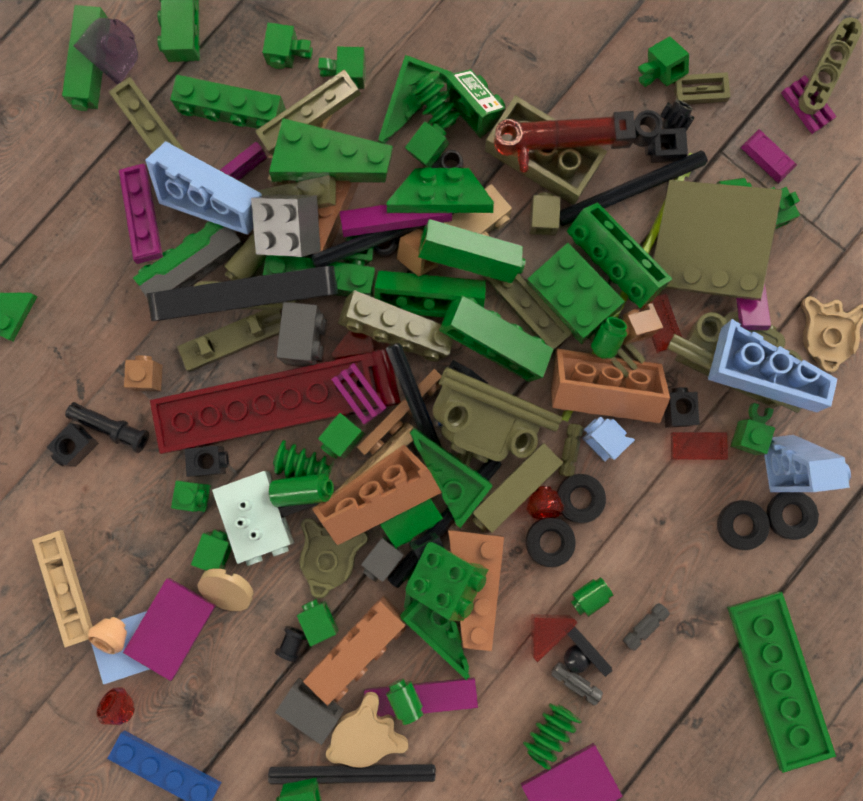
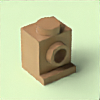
[623,303,663,345]

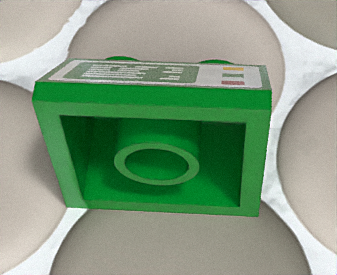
[446,69,506,138]

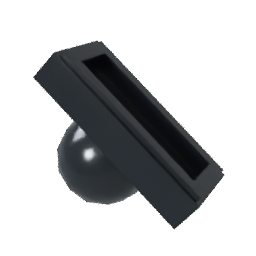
[564,624,613,677]

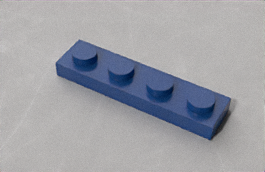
[107,730,222,801]

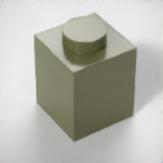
[529,192,561,236]

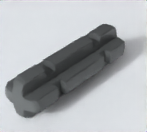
[623,603,670,651]
[551,662,603,705]

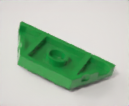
[387,167,494,213]

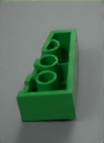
[269,118,393,183]

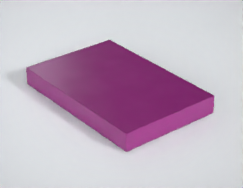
[123,578,216,681]
[520,743,623,801]

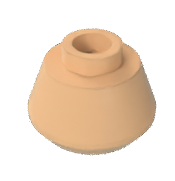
[88,617,127,654]

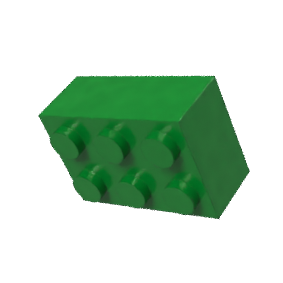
[527,243,625,345]

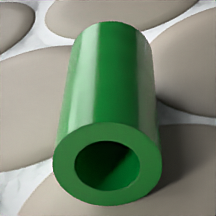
[269,474,334,507]

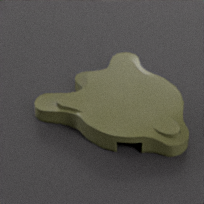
[299,518,369,599]

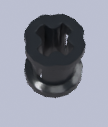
[274,626,307,662]

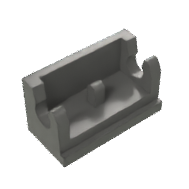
[275,678,344,745]

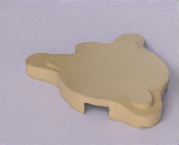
[801,296,863,373]
[326,692,408,768]

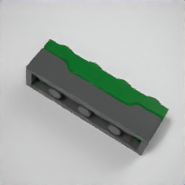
[133,221,243,297]

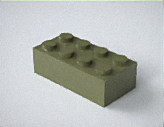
[485,95,607,205]

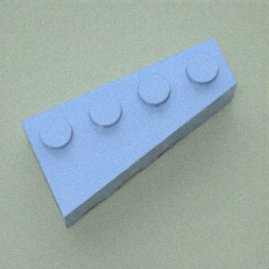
[145,141,262,235]
[708,319,837,412]
[764,435,851,492]

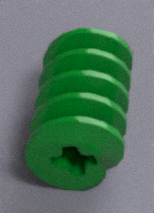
[408,71,460,130]
[273,440,335,478]
[523,703,582,770]

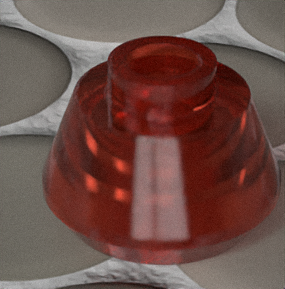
[526,486,564,519]
[96,687,135,726]

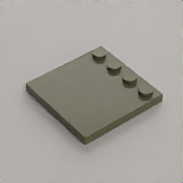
[654,180,782,301]

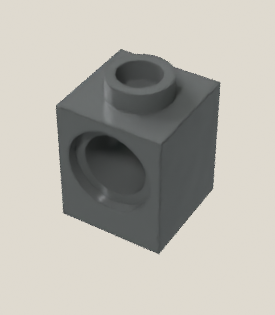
[361,537,405,582]

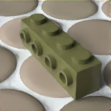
[338,290,453,362]

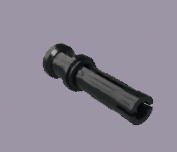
[65,402,149,453]

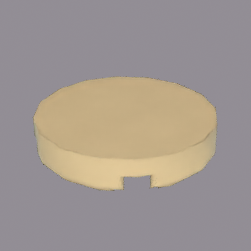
[197,569,254,611]

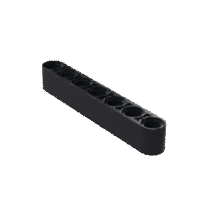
[147,266,338,321]

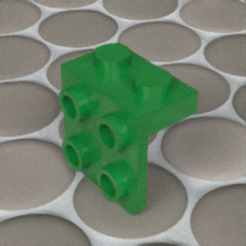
[405,542,489,621]

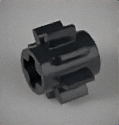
[660,99,695,131]

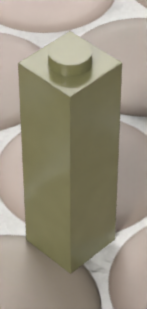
[472,443,563,533]

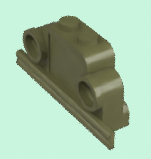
[667,311,802,413]
[433,367,562,463]

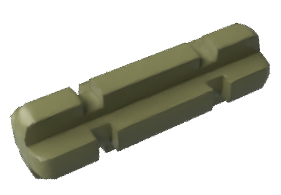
[559,423,583,477]

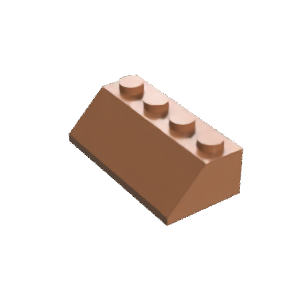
[551,349,670,423]

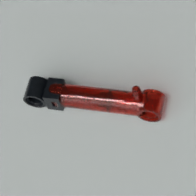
[493,110,663,173]

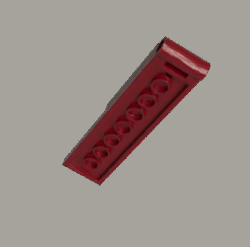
[150,349,401,454]

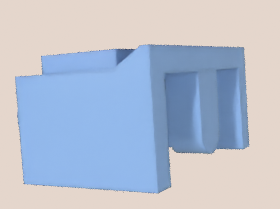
[582,416,635,462]

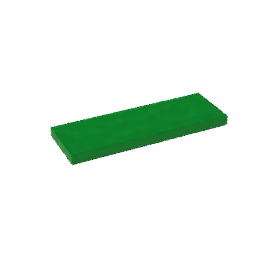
[727,591,836,773]

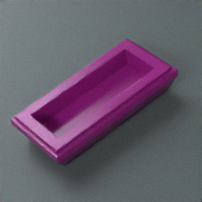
[740,129,797,184]

